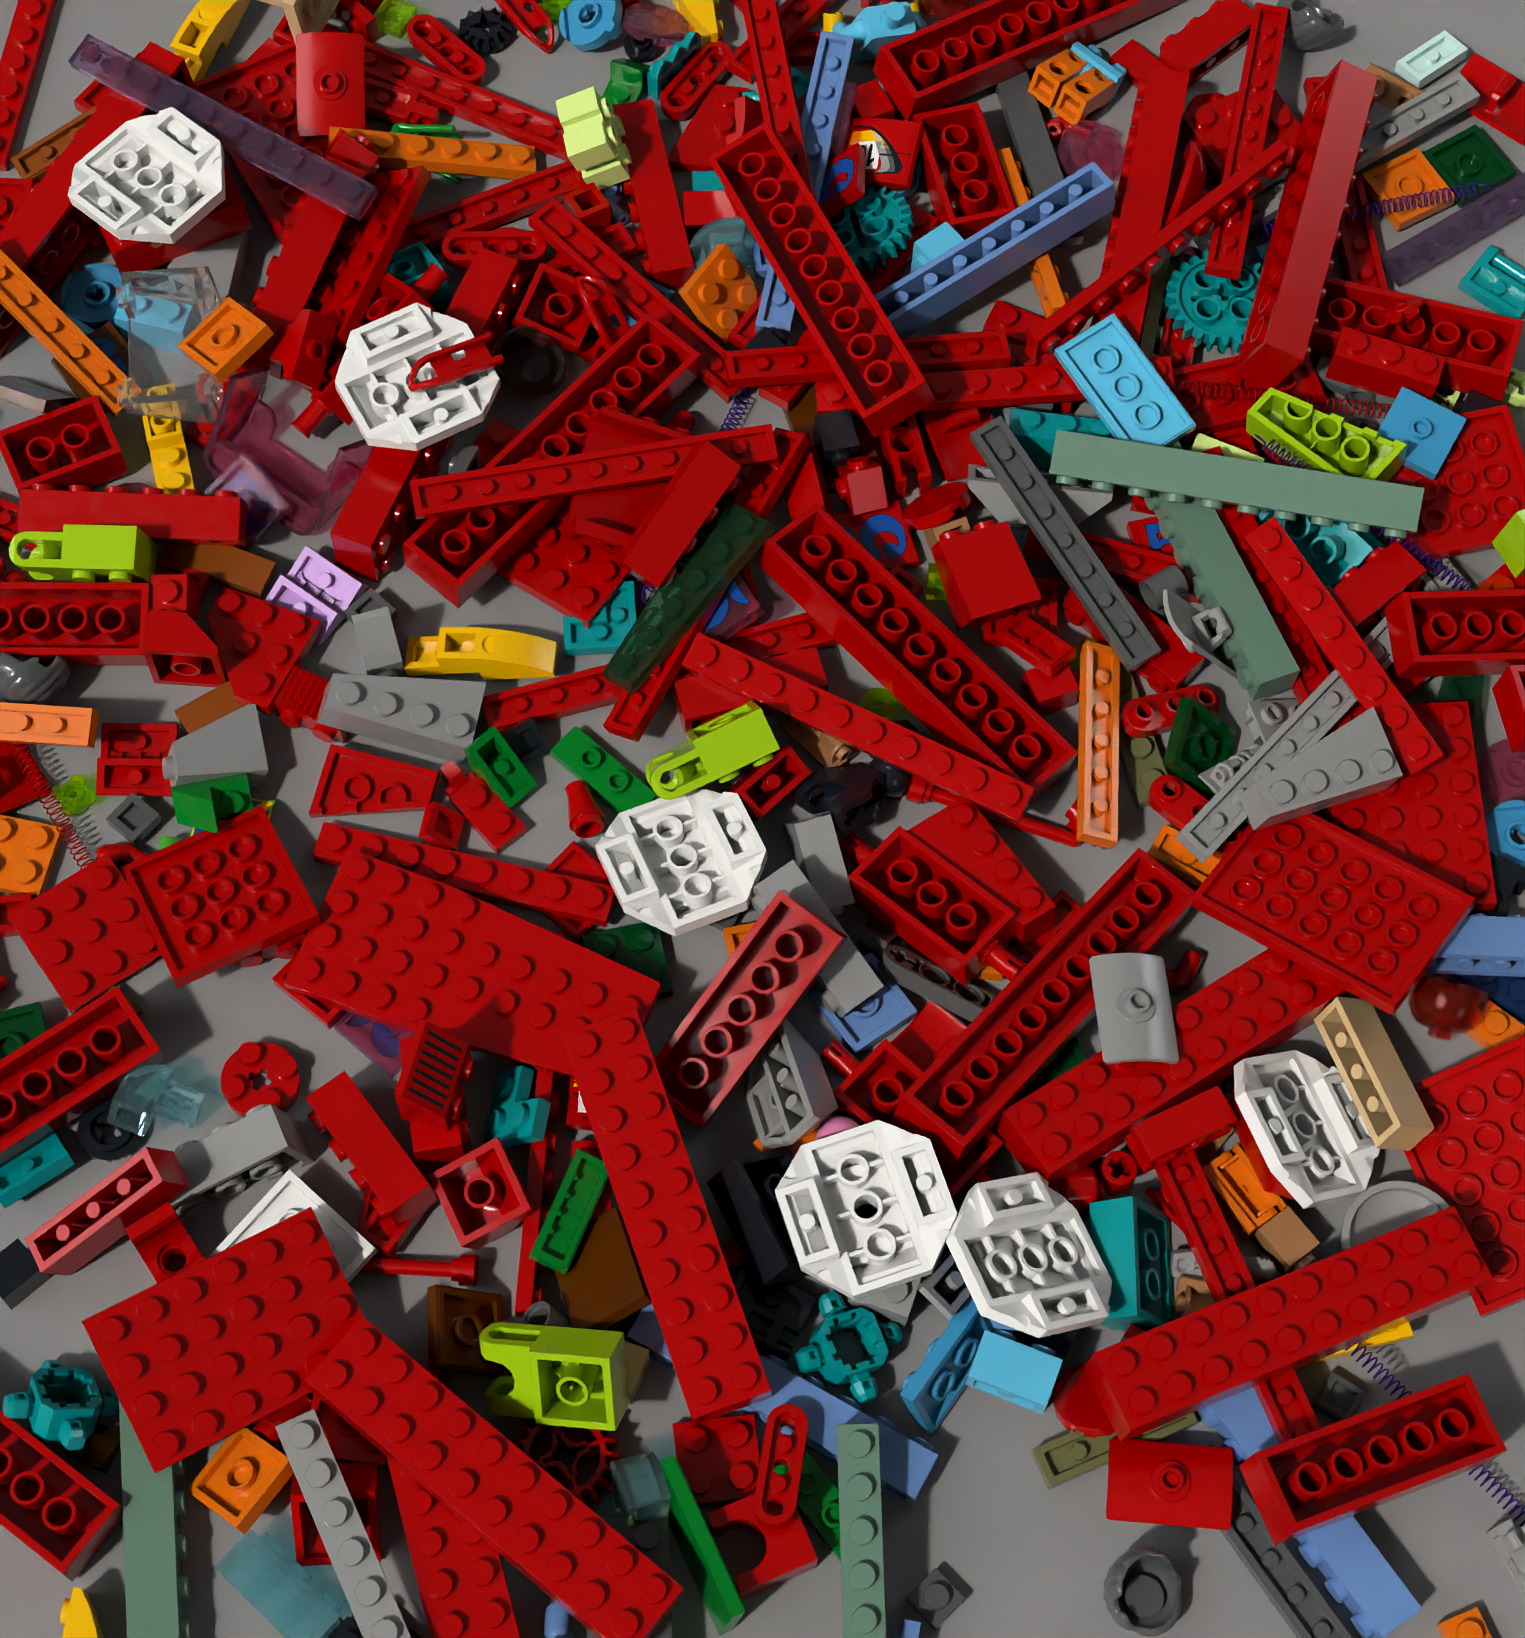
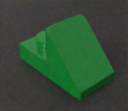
[602,57,650,111]
[464,726,538,808]
[170,773,253,833]

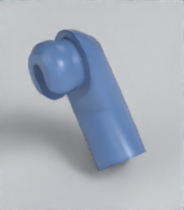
[600,182,630,226]
[543,1601,573,1638]

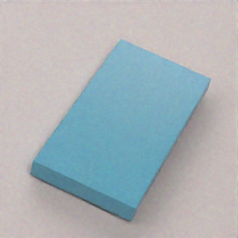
[1054,313,1196,447]

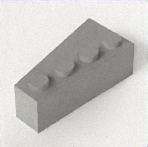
[316,673,486,764]
[1239,706,1403,831]
[750,859,884,1018]
[169,1104,315,1219]

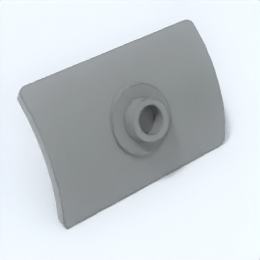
[1163,589,1238,680]
[1089,953,1179,1064]

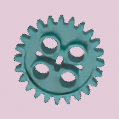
[828,185,915,274]
[1164,249,1261,354]

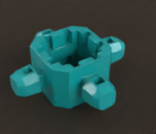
[793,1291,903,1404]
[2,1360,119,1450]

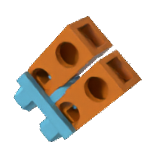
[1027,41,1127,128]

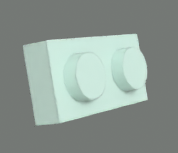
[1395,30,1468,89]

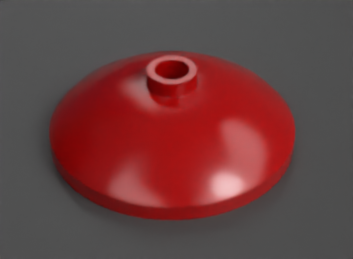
[1160,140,1210,230]

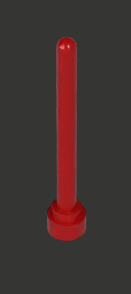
[906,775,1082,847]
[358,1253,479,1287]

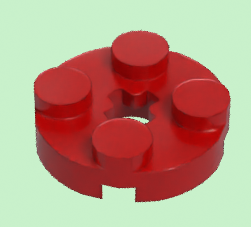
[220,1041,301,1118]

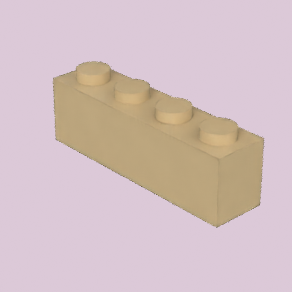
[1314,997,1434,1151]

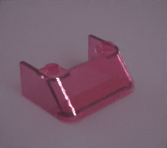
[203,365,375,536]

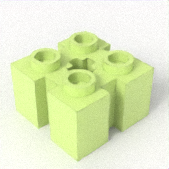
[555,86,632,190]

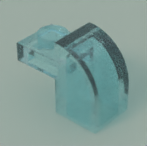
[689,217,756,273]
[107,1064,205,1137]
[609,1451,671,1526]

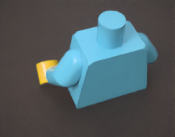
[823,0,928,63]

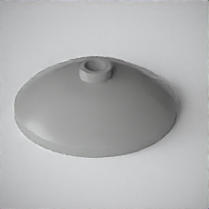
[1341,1180,1450,1251]

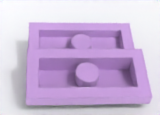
[264,545,367,645]

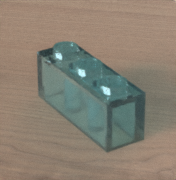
[214,1529,343,1638]

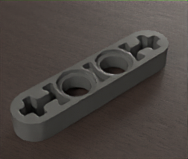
[877,945,996,1022]

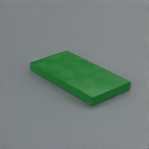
[650,1455,746,1636]

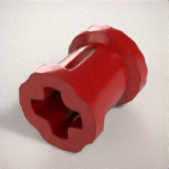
[1097,1151,1137,1196]

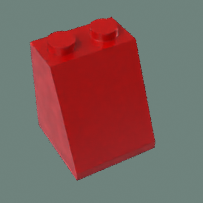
[931,519,1042,632]

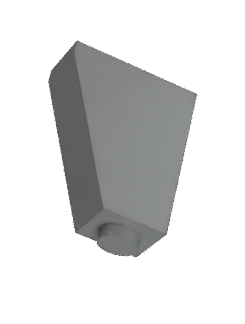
[167,231,249,309]
[162,704,269,788]
[782,814,855,916]

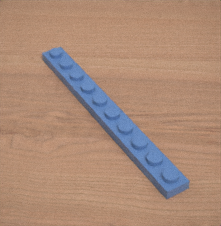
[755,31,854,338]

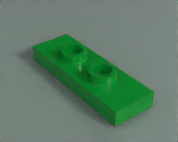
[550,726,657,814]
[528,1148,609,1275]
[774,1450,841,1563]

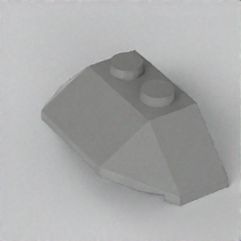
[968,464,1113,527]
[745,1019,838,1149]

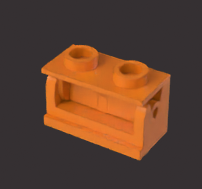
[1202,1143,1287,1243]

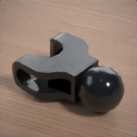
[795,758,913,834]

